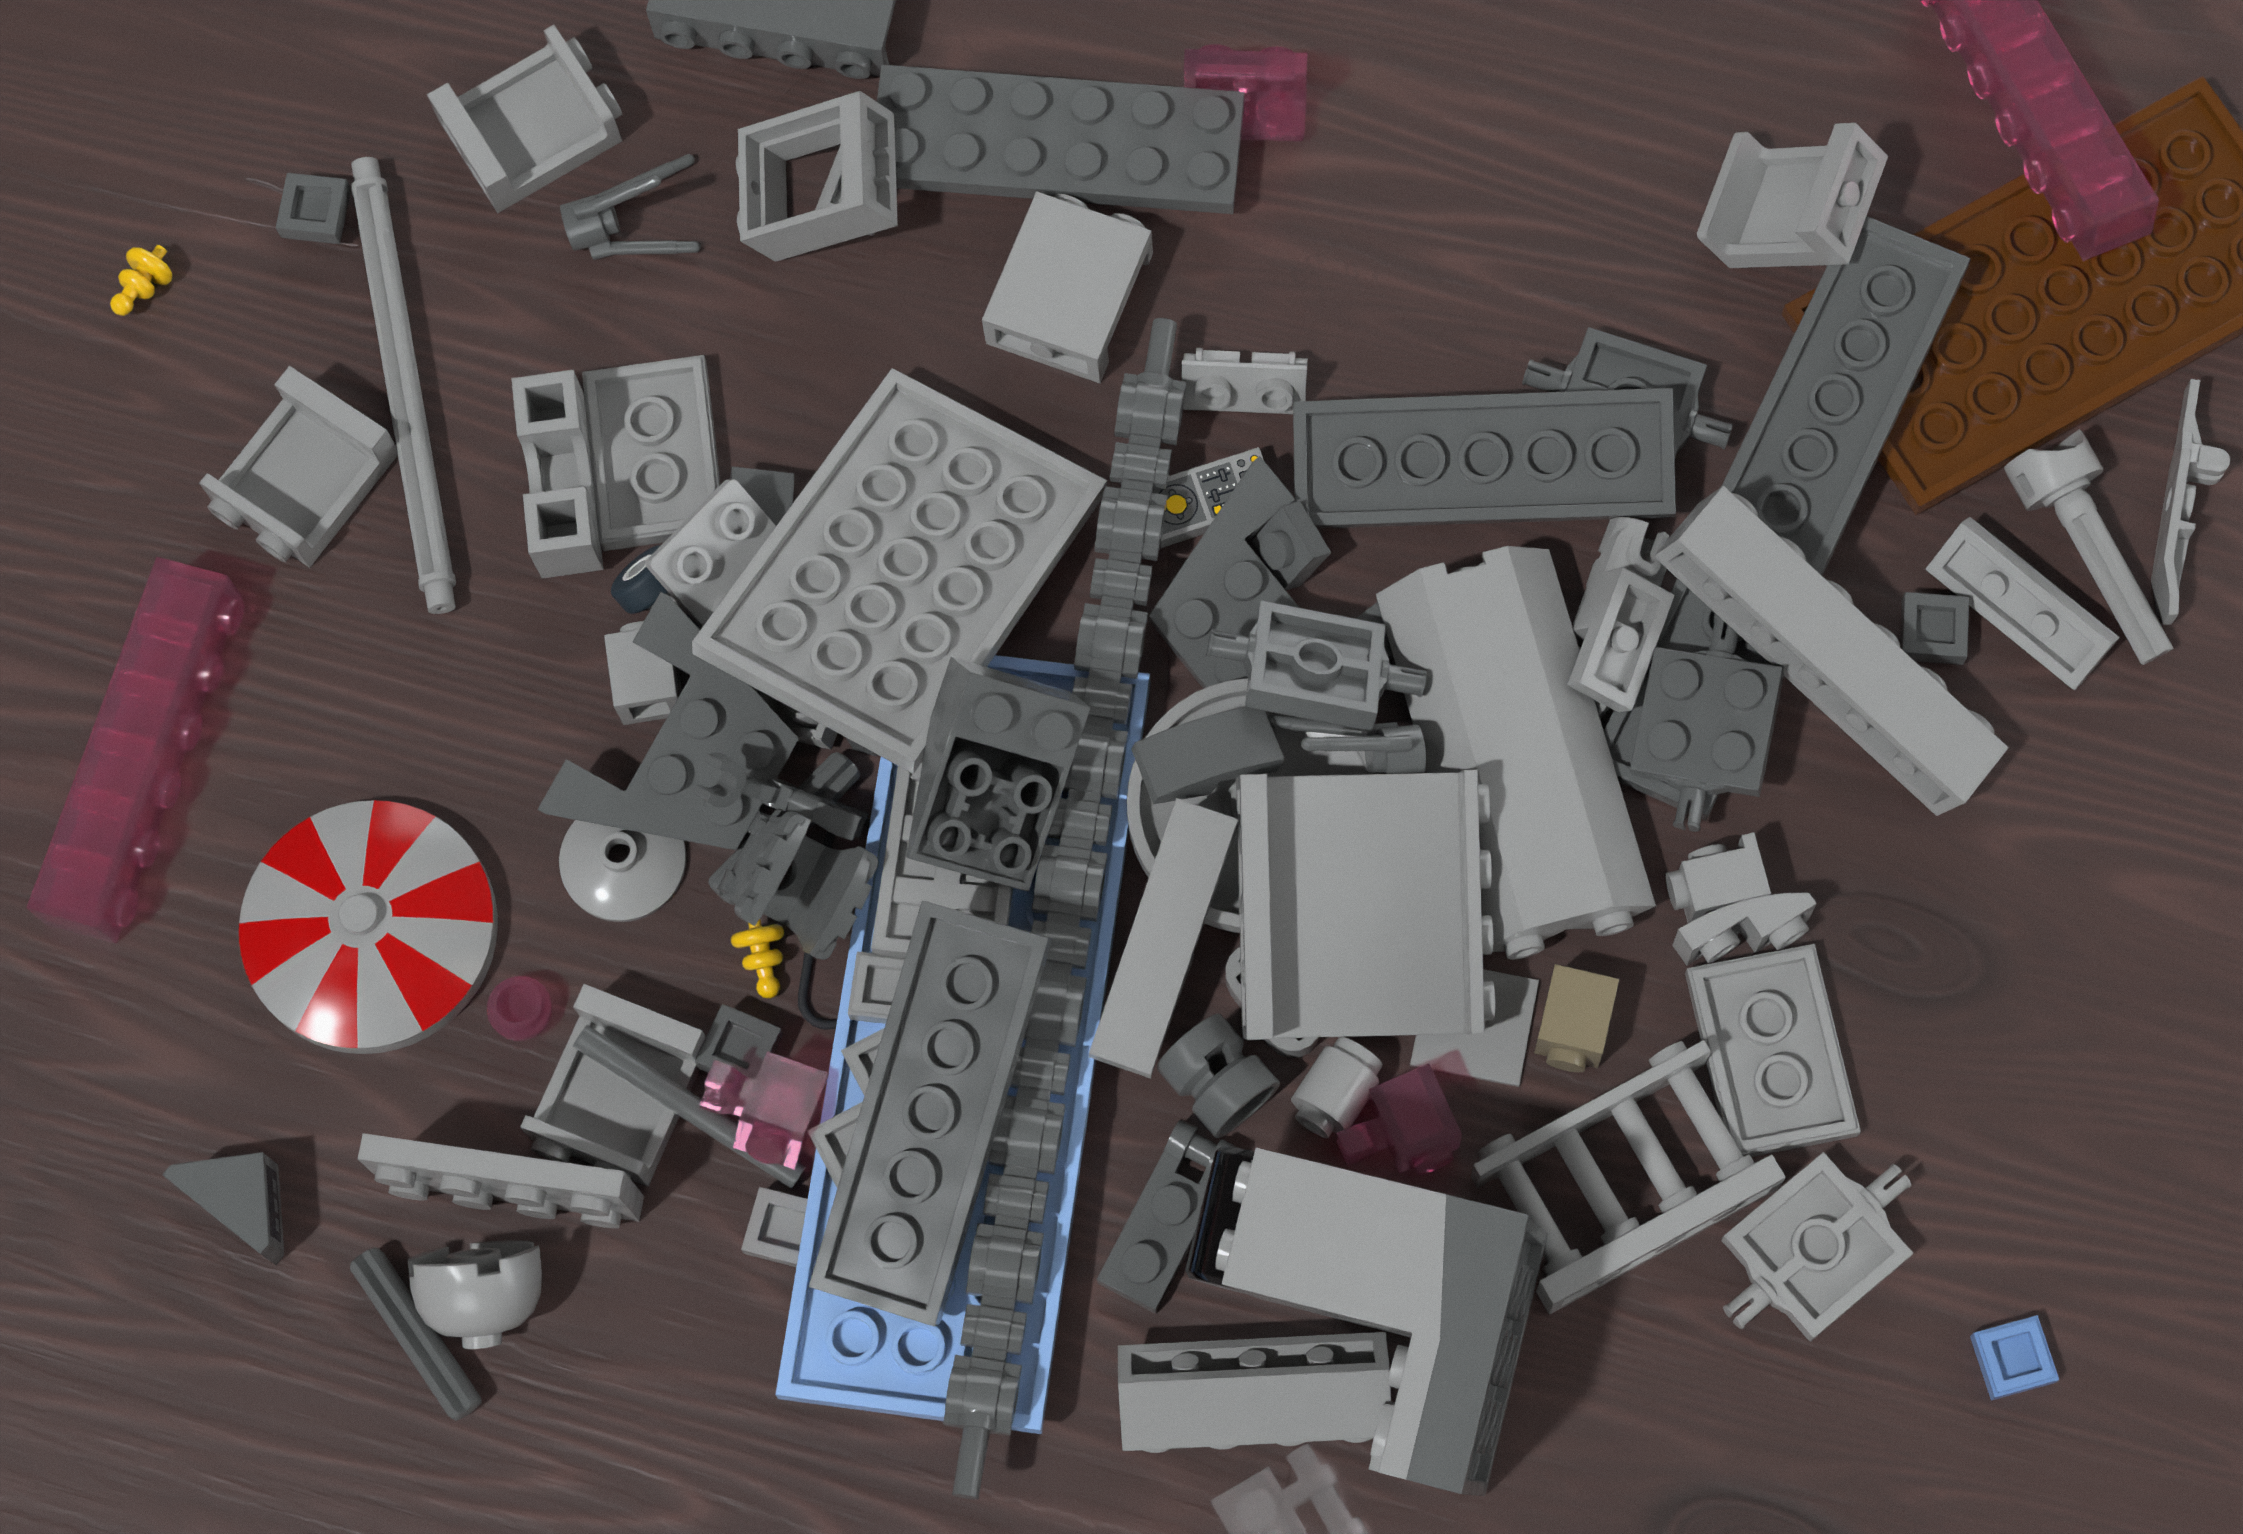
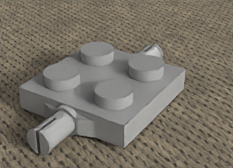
[1721,1152,1913,1342]

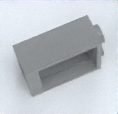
[736,91,898,262]

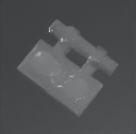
[1210,1444,1369,1534]

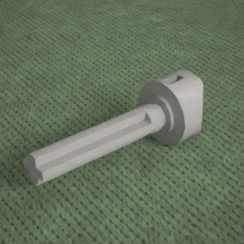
[2004,429,2174,665]

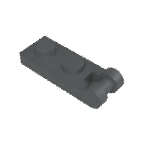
[1097,1119,1240,1314]

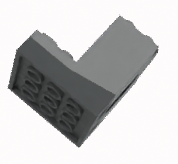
[1185,1146,1548,1496]

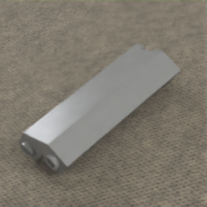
[1376,546,1656,960]

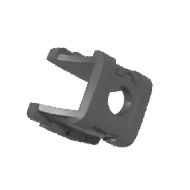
[717,811,879,960]

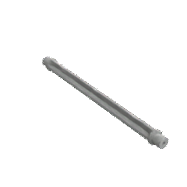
[351,157,456,614]

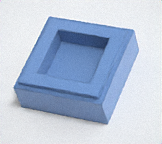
[1970,1315,2059,1401]

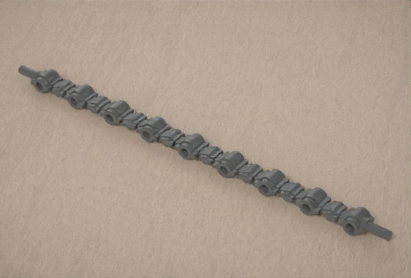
[943,318,1186,1500]

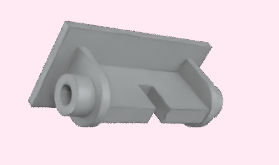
[1182,347,1308,414]

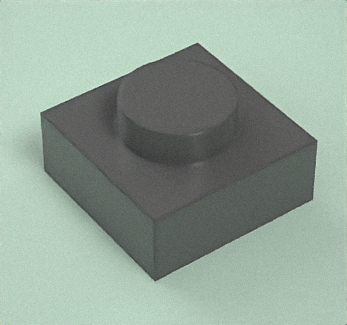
[275,173,351,244]
[1252,501,1331,591]
[1900,592,1969,665]
[695,1004,783,1092]

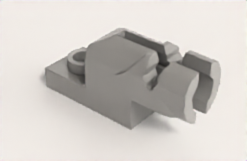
[1567,517,1675,713]

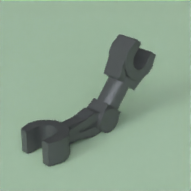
[693,752,869,841]

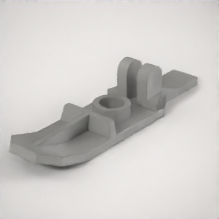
[2151,379,2230,625]

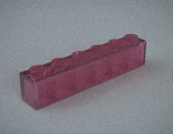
[1920,0,2159,261]
[26,557,244,944]

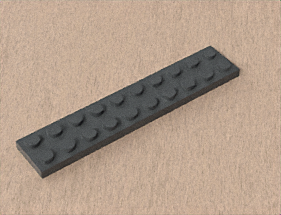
[1604,216,1970,821]

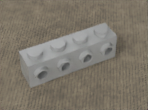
[1118,1332,1391,1453]

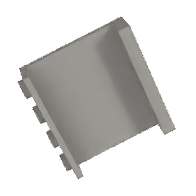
[1236,770,1495,1040]

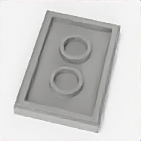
[582,355,721,551]
[1685,944,1861,1157]

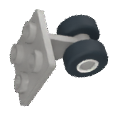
[611,479,776,630]

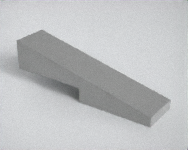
[1089,798,1238,1079]

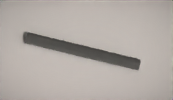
[573,1025,806,1189]

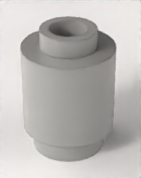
[1291,1037,1383,1138]

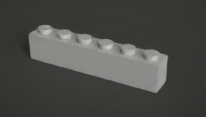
[1654,486,2009,816]

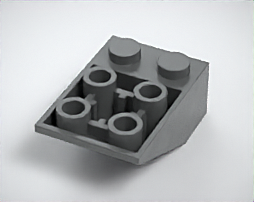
[906,657,1091,892]

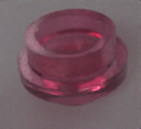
[487,976,553,1041]

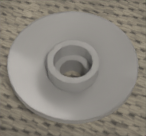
[559,820,687,922]

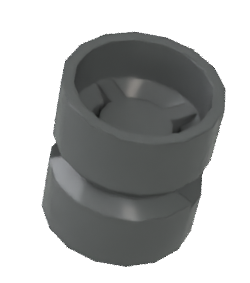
[1157,1014,1280,1138]

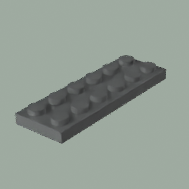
[877,65,1245,214]
[1293,388,1676,529]
[809,901,1053,1327]

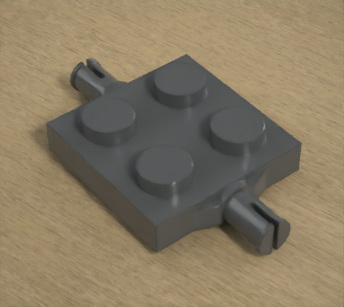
[1522,327,1733,461]
[1206,600,1427,731]
[1630,615,1784,832]

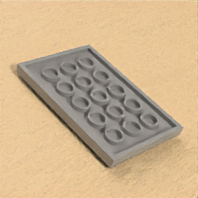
[692,368,1107,774]

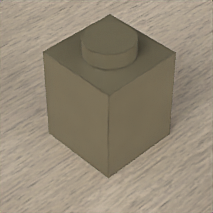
[1534,964,1619,1072]

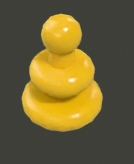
[110,245,172,316]
[731,919,784,999]

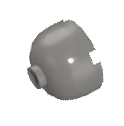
[408,1240,542,1349]

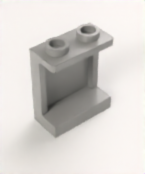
[427,25,623,213]
[1697,123,1888,268]
[982,191,1153,383]
[199,366,398,568]
[520,984,706,1187]

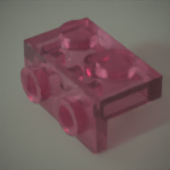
[1183,44,1308,141]

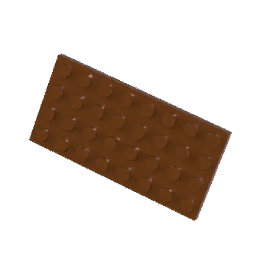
[1781,76,2243,515]

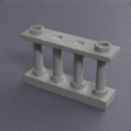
[1471,1040,1786,1315]

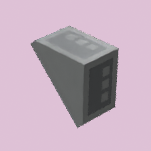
[162,1152,284,1265]

